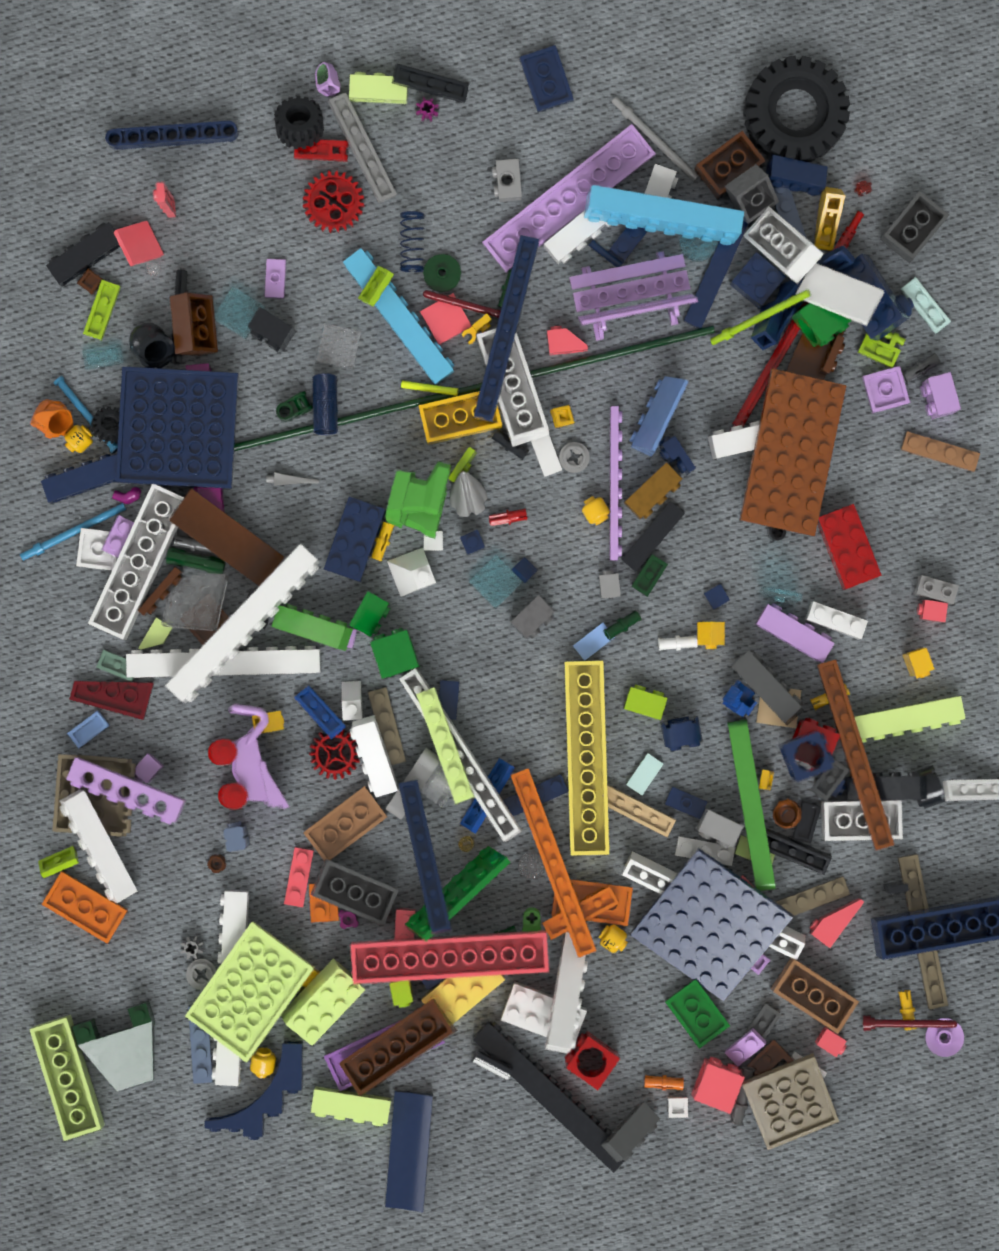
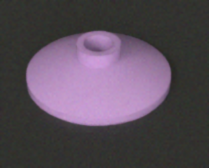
[925,1018,964,1057]

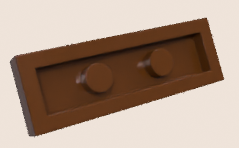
[138,567,183,616]

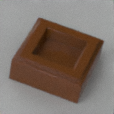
[77,268,104,295]

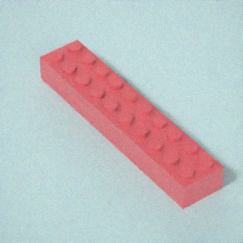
[351,930,549,984]

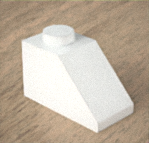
[342,681,363,720]

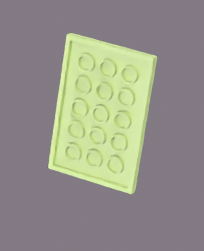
[185,921,315,1063]

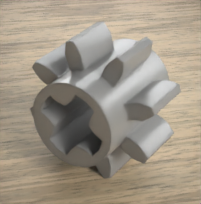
[180,936,204,959]

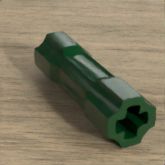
[166,547,226,576]

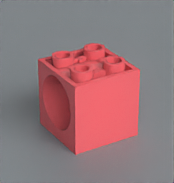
[691,1056,744,1114]

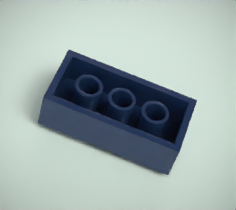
[839,254,909,341]
[324,497,386,582]

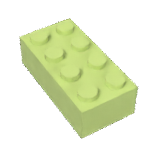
[281,958,365,1046]

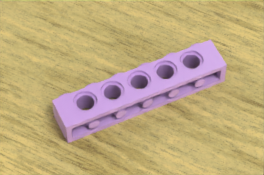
[66,757,186,824]

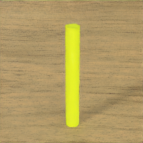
[401,380,459,396]

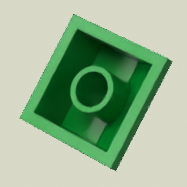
[349,591,391,637]

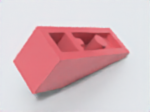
[809,898,864,948]

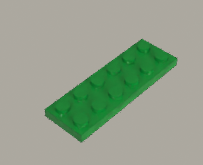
[405,846,511,942]

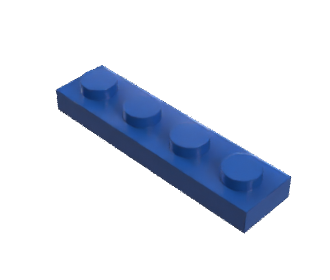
[460,758,515,834]

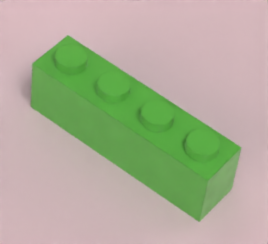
[271,603,353,651]

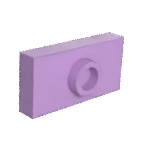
[265,259,286,299]

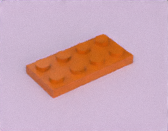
[41,871,128,944]
[551,879,633,926]

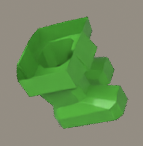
[386,462,451,539]

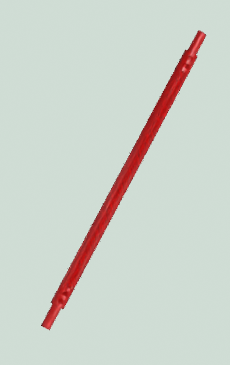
[730,211,864,431]

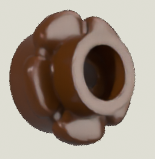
[207,854,226,873]

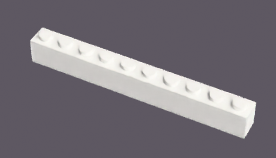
[126,646,321,678]
[399,668,522,842]
[622,851,805,960]
[212,890,249,1086]

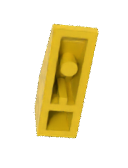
[814,187,845,251]

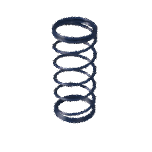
[399,211,425,272]

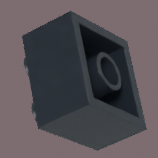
[247,307,296,352]

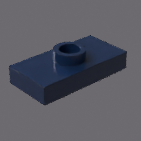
[665,787,707,819]

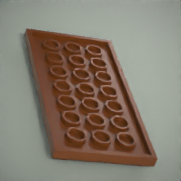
[739,369,847,536]

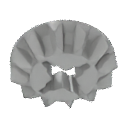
[559,442,590,473]
[186,959,217,990]

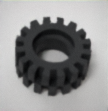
[91,406,120,444]

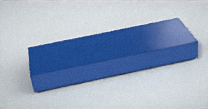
[294,685,346,739]

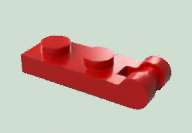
[294,140,349,162]

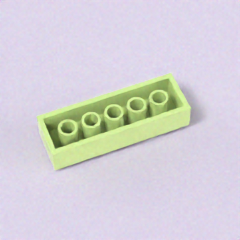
[30,1015,105,1141]

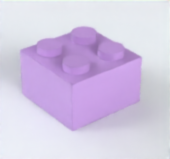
[920,372,961,419]

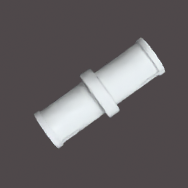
[658,635,698,651]

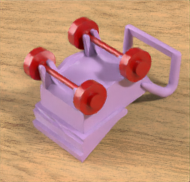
[208,704,289,809]

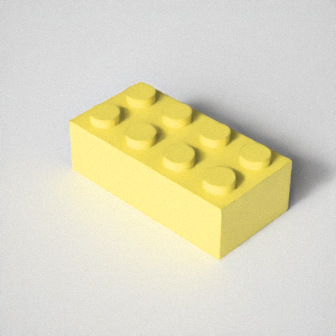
[421,975,505,1024]

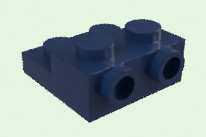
[659,436,696,475]

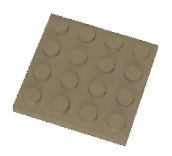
[742,1053,839,1150]

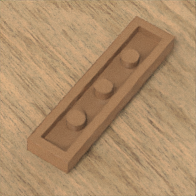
[901,431,980,472]

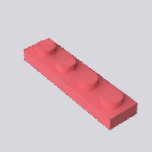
[153,182,176,218]

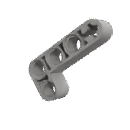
[386,747,440,820]

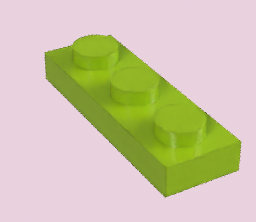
[83,280,121,341]

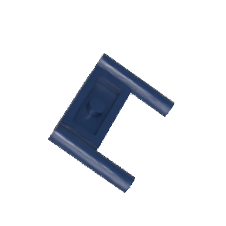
[589,227,648,267]

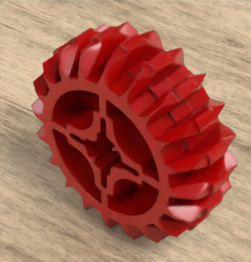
[309,729,360,780]

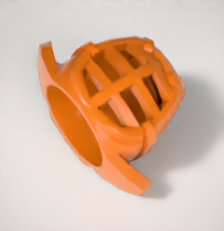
[30,399,74,439]

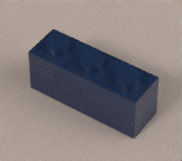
[766,155,828,196]

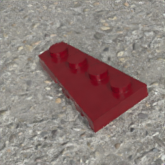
[69,681,154,720]

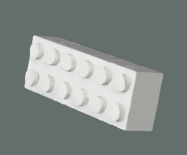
[477,329,549,447]

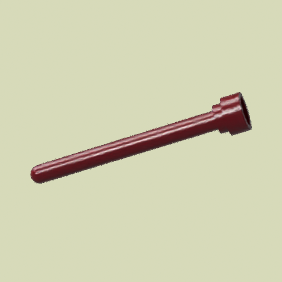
[423,290,501,318]
[863,1015,957,1031]

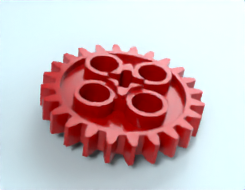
[303,170,365,233]

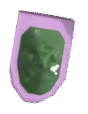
[315,62,340,97]

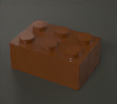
[694,130,765,200]
[170,292,218,356]

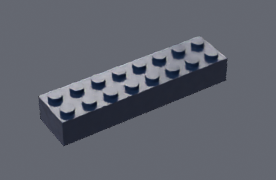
[871,896,999,960]

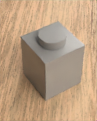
[599,570,621,599]

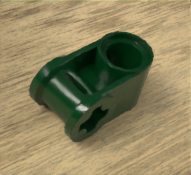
[276,391,313,422]

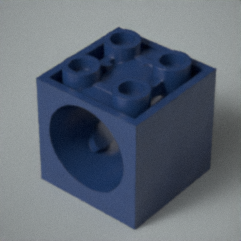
[778,730,834,782]

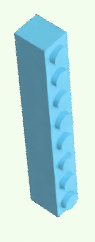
[343,248,454,385]

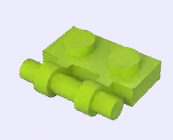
[857,332,906,368]

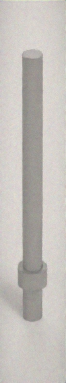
[612,96,699,182]

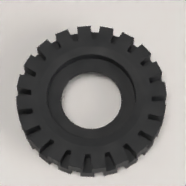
[743,55,850,162]

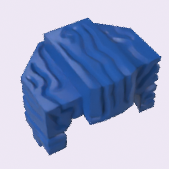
[722,680,757,717]

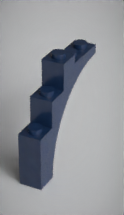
[751,245,855,350]
[204,1041,303,1140]

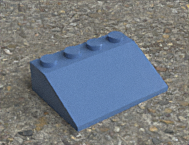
[630,376,689,457]

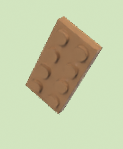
[303,786,388,861]

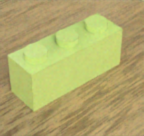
[349,72,408,104]

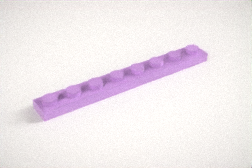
[610,406,622,561]

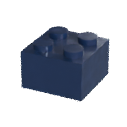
[730,252,786,309]

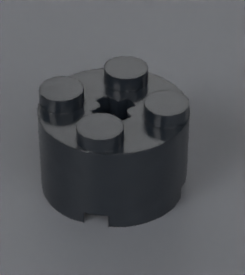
[914,765,946,809]

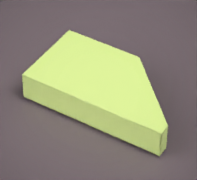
[139,618,173,650]

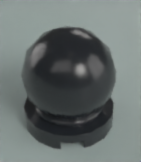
[129,323,175,369]

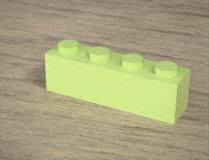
[311,1086,392,1126]

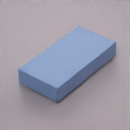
[573,623,615,661]
[67,710,110,749]

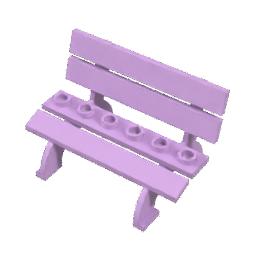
[569,251,697,341]

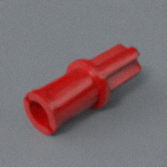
[489,508,527,526]

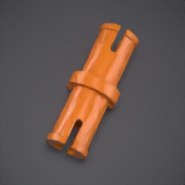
[644,1075,684,1091]

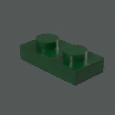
[631,554,668,597]

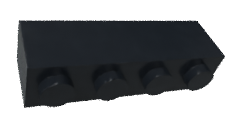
[46,222,120,287]
[846,772,927,800]

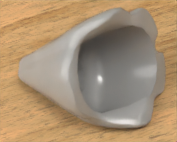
[450,471,487,517]

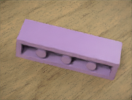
[755,603,835,663]

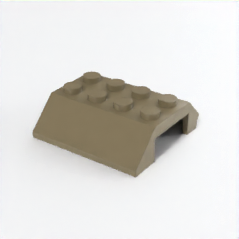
[52,754,136,837]

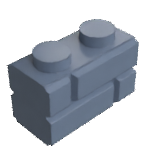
[223,821,250,852]

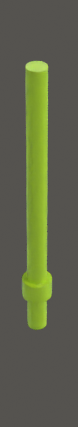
[710,289,811,345]

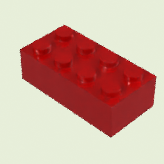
[817,504,882,590]

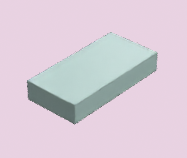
[626,753,663,795]

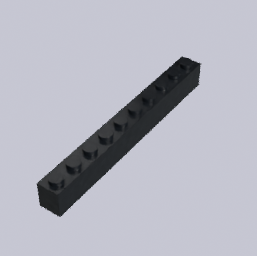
[473,1021,625,1173]

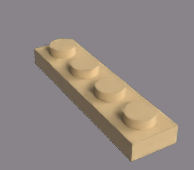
[602,785,676,837]

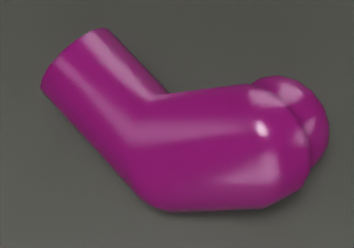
[112,487,141,504]

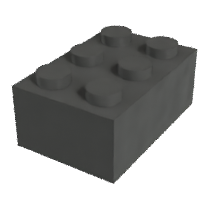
[880,191,949,263]

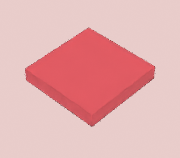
[114,221,164,267]
[420,293,472,345]

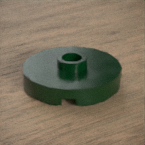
[423,254,461,293]

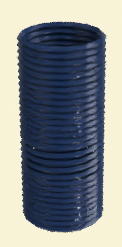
[312,373,338,435]

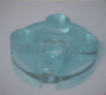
[679,235,718,262]

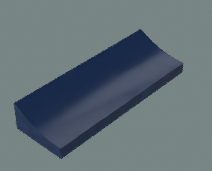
[385,1090,433,1213]

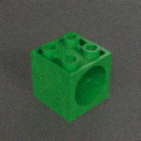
[791,303,851,347]
[370,628,420,679]

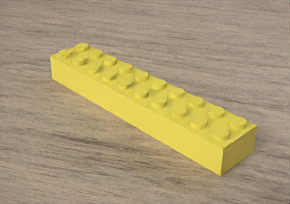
[565,661,609,855]

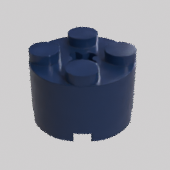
[661,716,703,751]

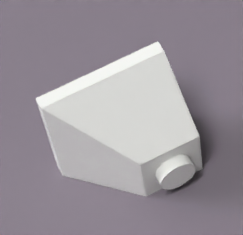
[387,548,436,597]

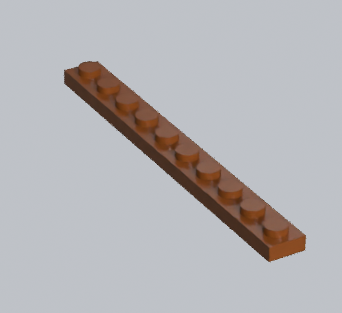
[817,659,895,851]

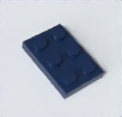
[519,45,574,113]

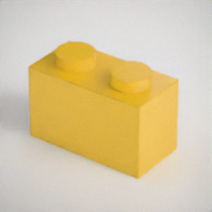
[902,648,934,678]

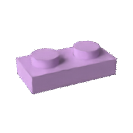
[101,515,134,558]
[725,1028,767,1066]

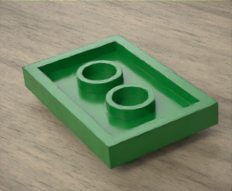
[665,979,730,1049]

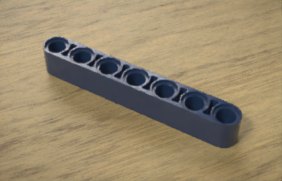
[105,121,239,150]

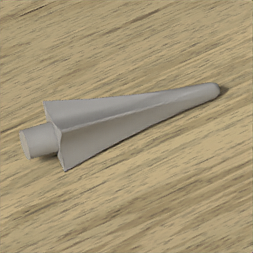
[266,472,319,486]

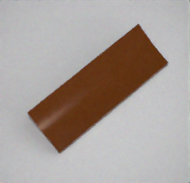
[168,488,284,587]
[339,999,458,1096]

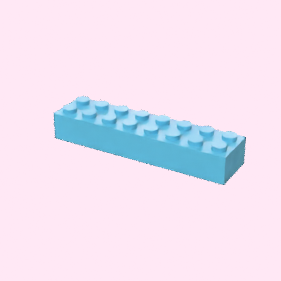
[584,185,744,245]

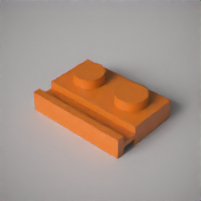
[309,883,339,923]

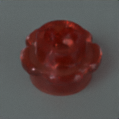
[854,180,872,197]

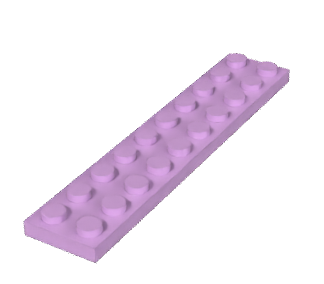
[482,124,656,273]

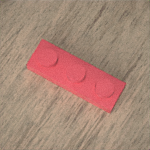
[284,847,314,908]

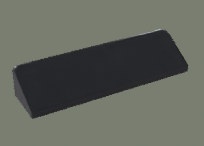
[765,827,832,875]

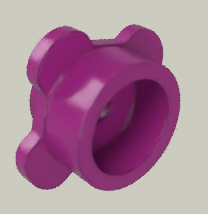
[338,910,359,929]

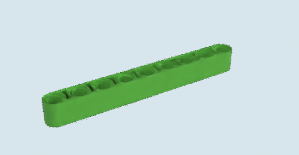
[727,719,776,891]

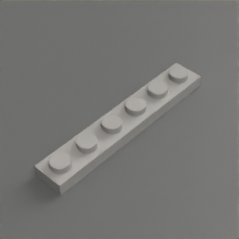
[328,92,397,204]

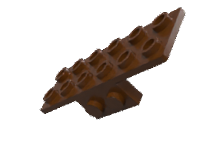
[786,330,845,380]

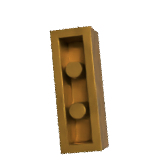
[624,462,682,519]

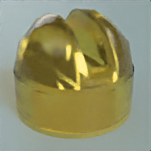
[458,836,475,852]

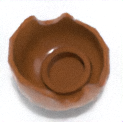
[773,799,802,829]

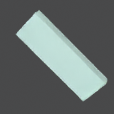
[900,277,951,334]

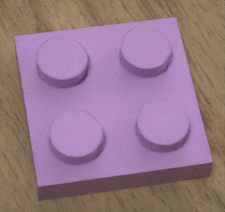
[862,366,910,414]

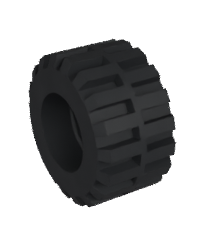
[274,96,324,149]

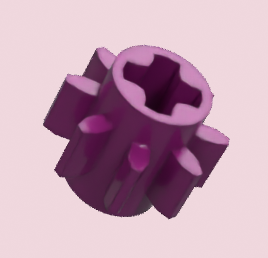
[416,98,439,122]

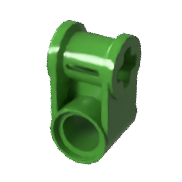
[522,907,541,932]

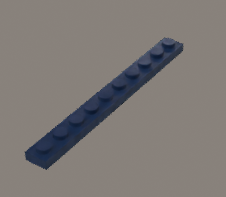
[474,235,540,422]

